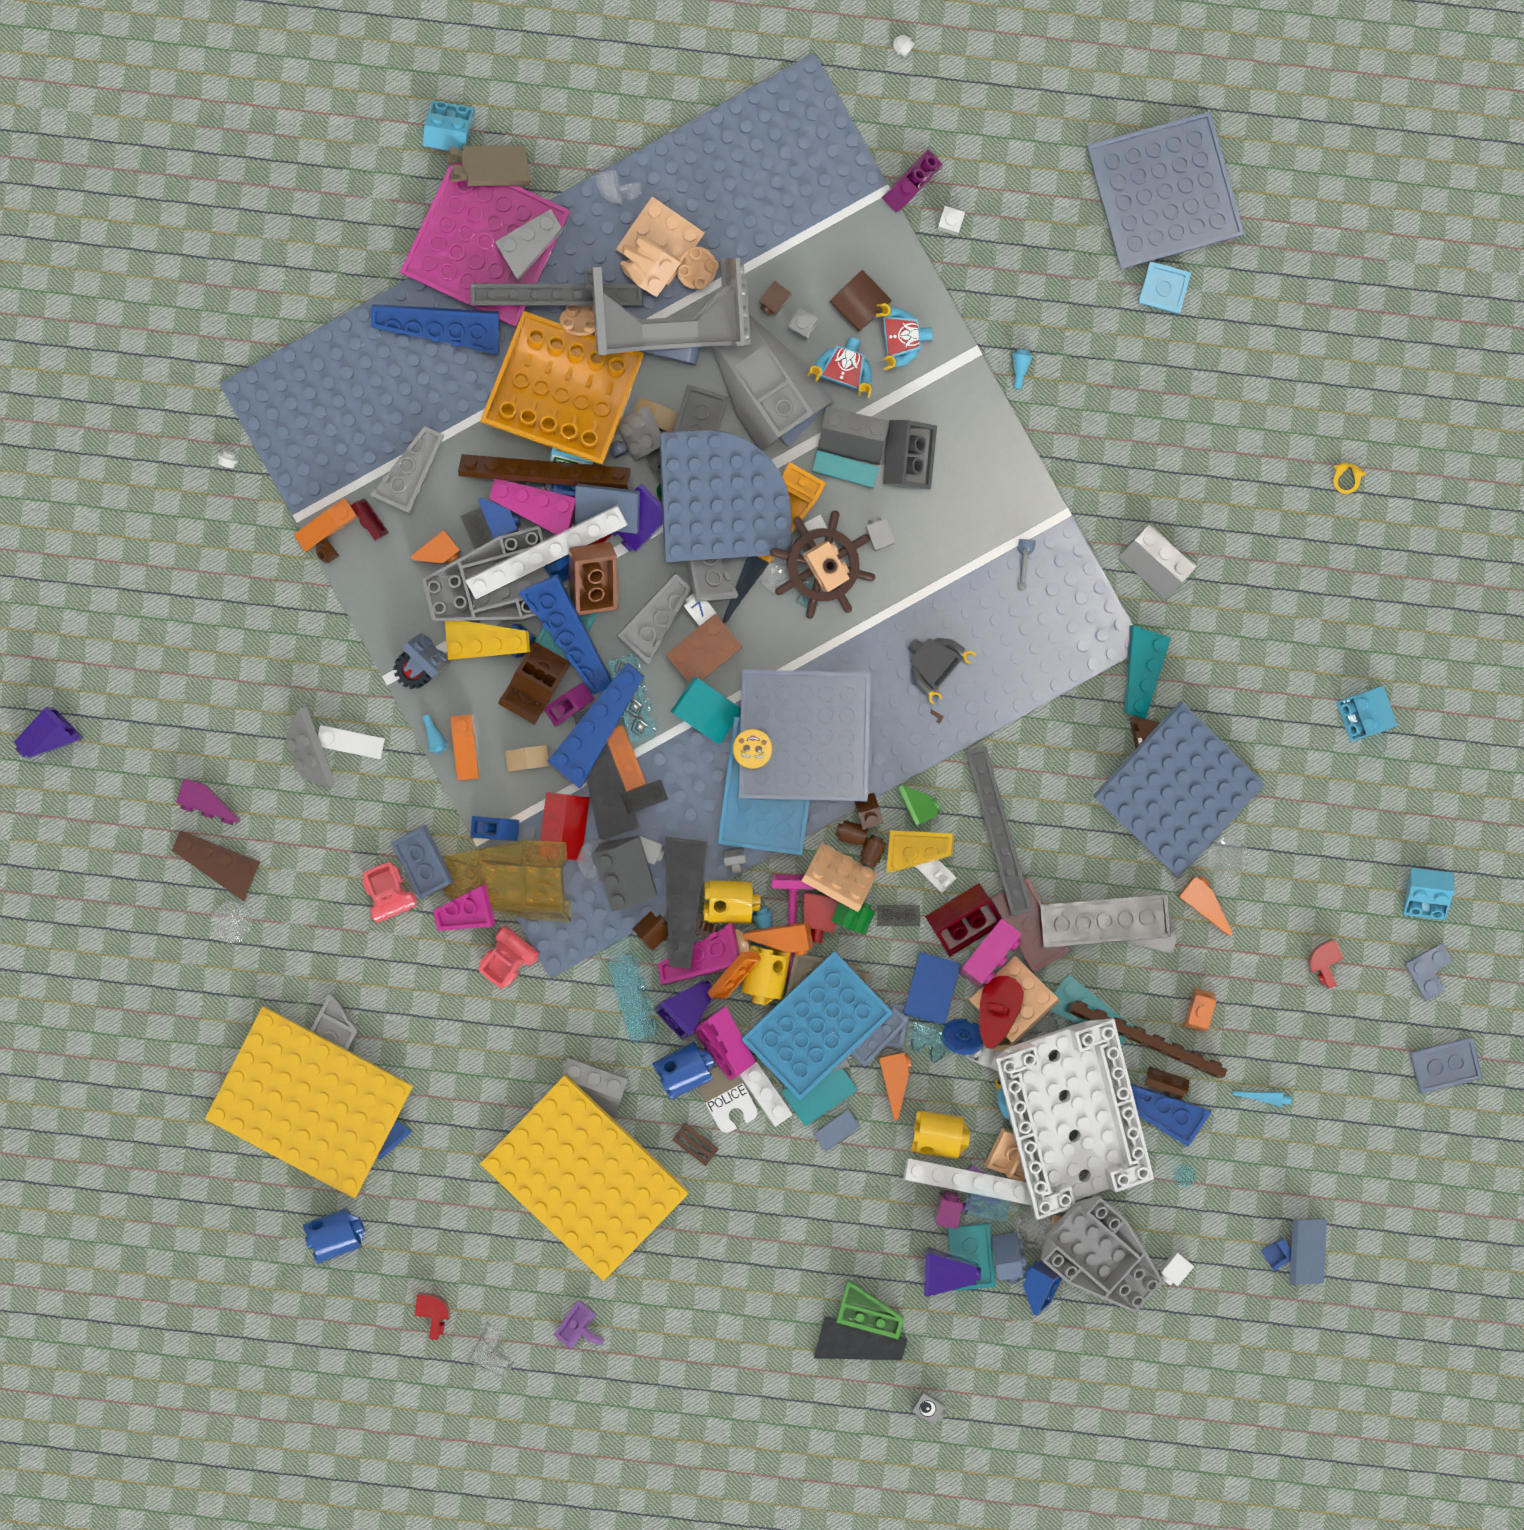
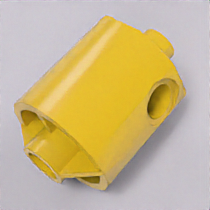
[703,880,760,924]
[741,945,791,1005]
[911,1111,970,1159]

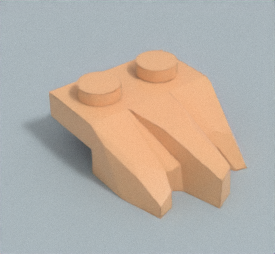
[620,236,681,297]
[985,1128,1026,1182]

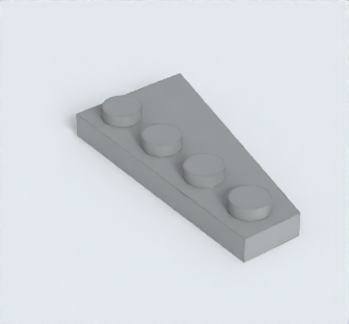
[688,559,738,602]
[617,573,691,665]

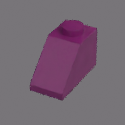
[544,682,595,727]

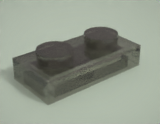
[460,508,493,549]
[620,779,668,814]
[877,905,920,926]

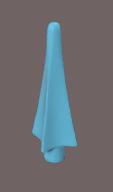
[1232,1091,1292,1107]

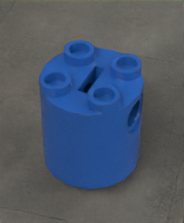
[652,1041,715,1100]
[303,1208,365,1264]

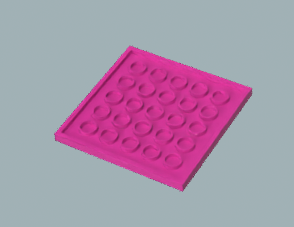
[400,163,571,327]

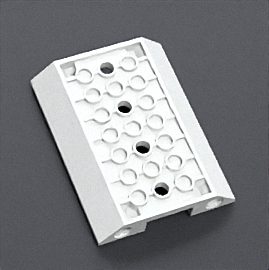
[995,1018,1154,1220]

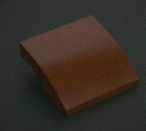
[829,270,892,332]

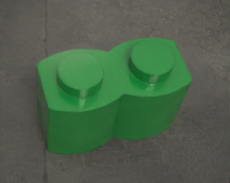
[831,902,875,935]

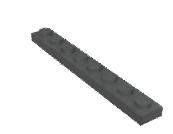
[470,284,642,306]
[966,746,1032,916]

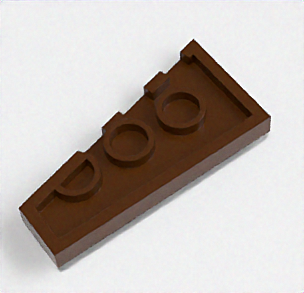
[172,831,260,901]

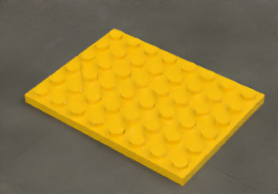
[205,1006,414,1199]
[480,1074,690,1281]

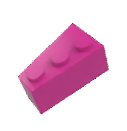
[959,918,1022,988]
[694,1006,756,1081]

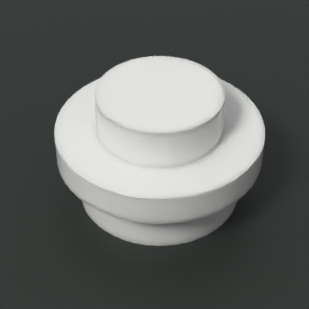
[217,451,239,468]

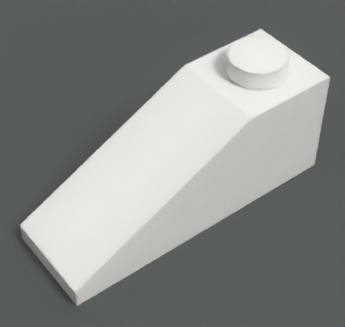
[318,725,385,759]

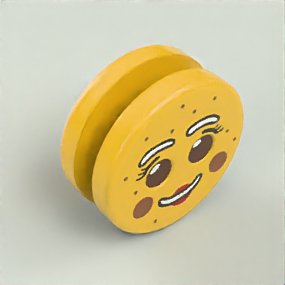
[733,729,772,769]

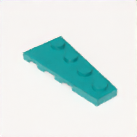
[1124,625,1171,719]
[1050,974,1133,1045]

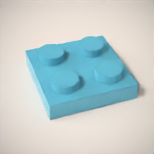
[1138,261,1191,315]

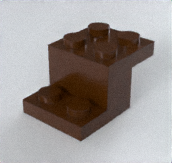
[498,641,571,725]

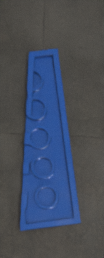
[371,304,499,355]
[548,663,645,788]

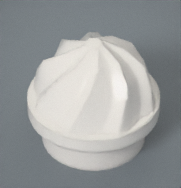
[893,35,915,57]

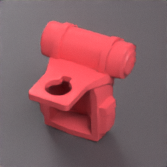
[362,862,417,923]
[478,926,539,989]

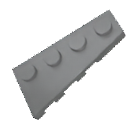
[370,426,444,513]

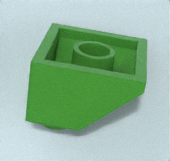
[897,785,940,826]

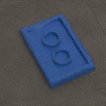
[903,952,961,1025]

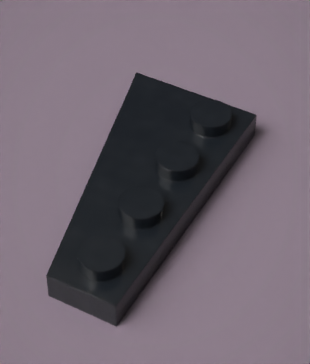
[814,1316,907,1360]

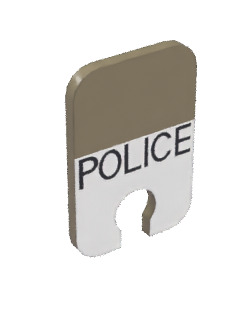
[697,1066,757,1133]

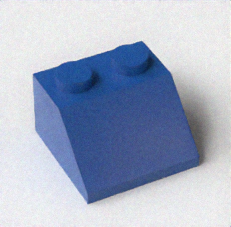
[1023,1260,1062,1316]

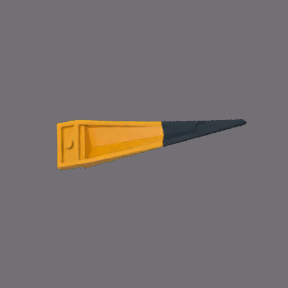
[723,462,826,623]

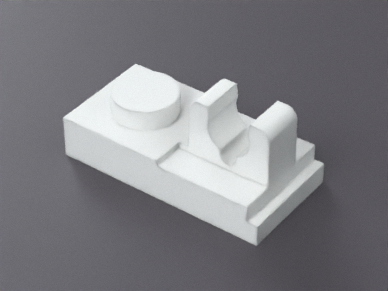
[915,860,957,893]

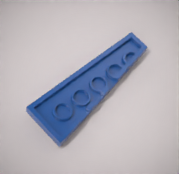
[519,574,612,694]

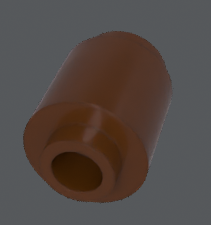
[835,820,868,846]
[860,835,886,867]

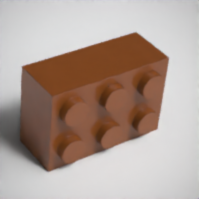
[569,542,618,615]
[666,614,743,683]

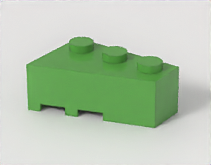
[836,1278,904,1339]

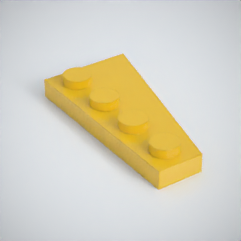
[445,621,530,660]

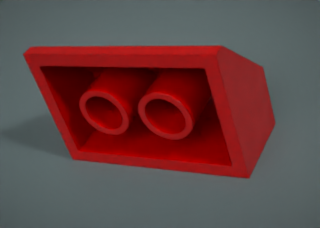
[538,792,590,861]

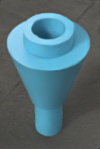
[1012,349,1033,389]
[422,714,449,754]
[752,907,772,947]

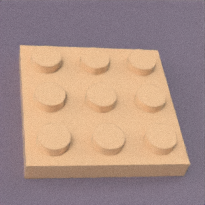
[616,197,705,286]
[802,842,877,912]
[969,956,1060,1045]

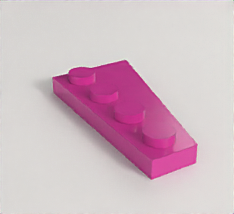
[489,479,575,534]
[657,923,740,986]

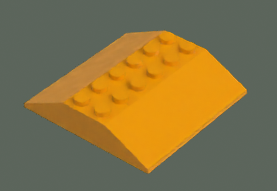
[480,311,644,465]

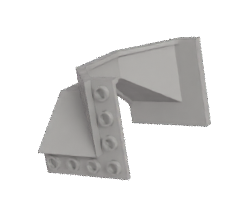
[584,258,751,355]

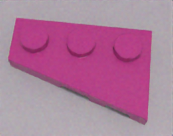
[433,884,495,931]

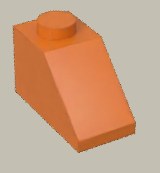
[410,530,461,564]

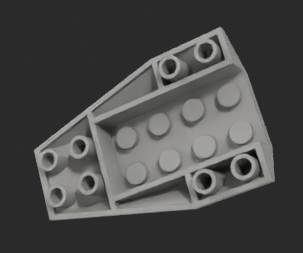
[712,315,832,451]
[421,526,549,621]
[1041,1196,1164,1313]

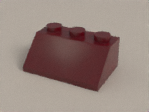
[925,883,1001,957]

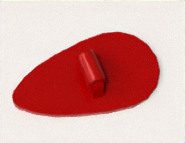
[979,976,1024,1049]

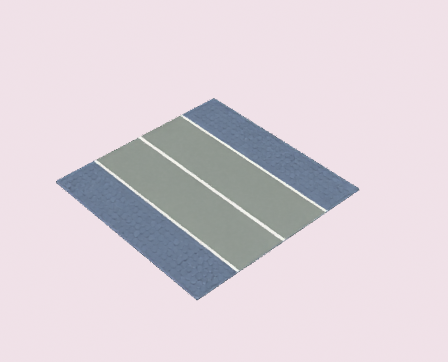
[221,54,1133,977]

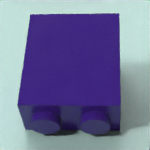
[611,484,663,552]

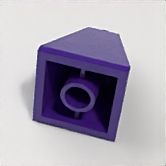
[653,980,713,1040]
[924,1247,981,1297]

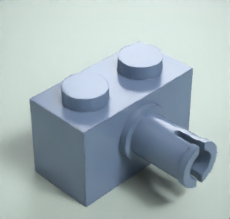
[992,1232,1027,1284]

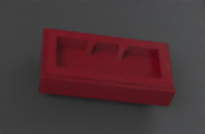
[351,499,389,541]

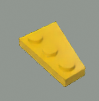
[886,830,954,874]

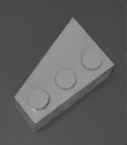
[495,209,563,282]

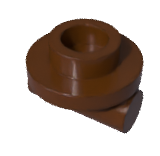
[316,539,340,563]

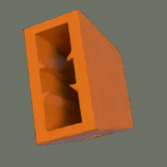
[1183,988,1216,1032]

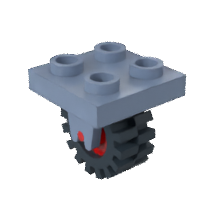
[393,633,451,689]

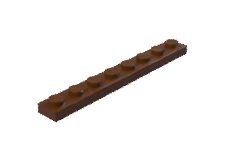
[458,454,631,490]
[1065,1000,1228,1079]

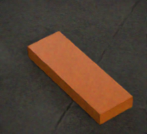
[607,725,646,792]
[708,951,761,999]

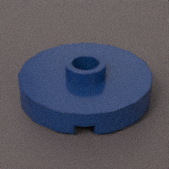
[942,1019,983,1055]

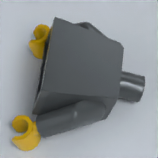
[908,638,976,705]

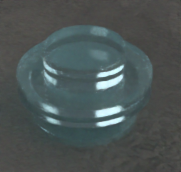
[1174,1165,1196,1187]

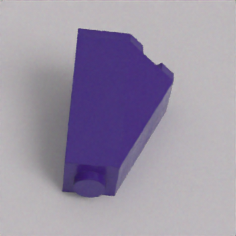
[14,706,84,758]

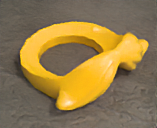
[1333,462,1366,494]

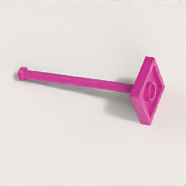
[772,874,815,984]

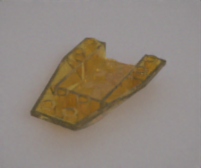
[442,840,571,922]

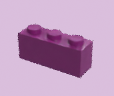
[934,1190,963,1229]

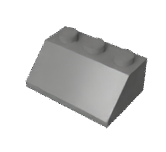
[1119,524,1196,600]
[560,1056,629,1118]

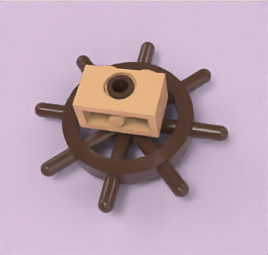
[770,510,875,619]

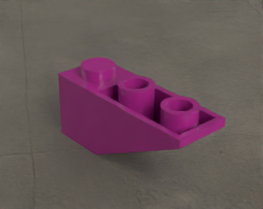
[881,149,943,212]
[176,778,241,825]

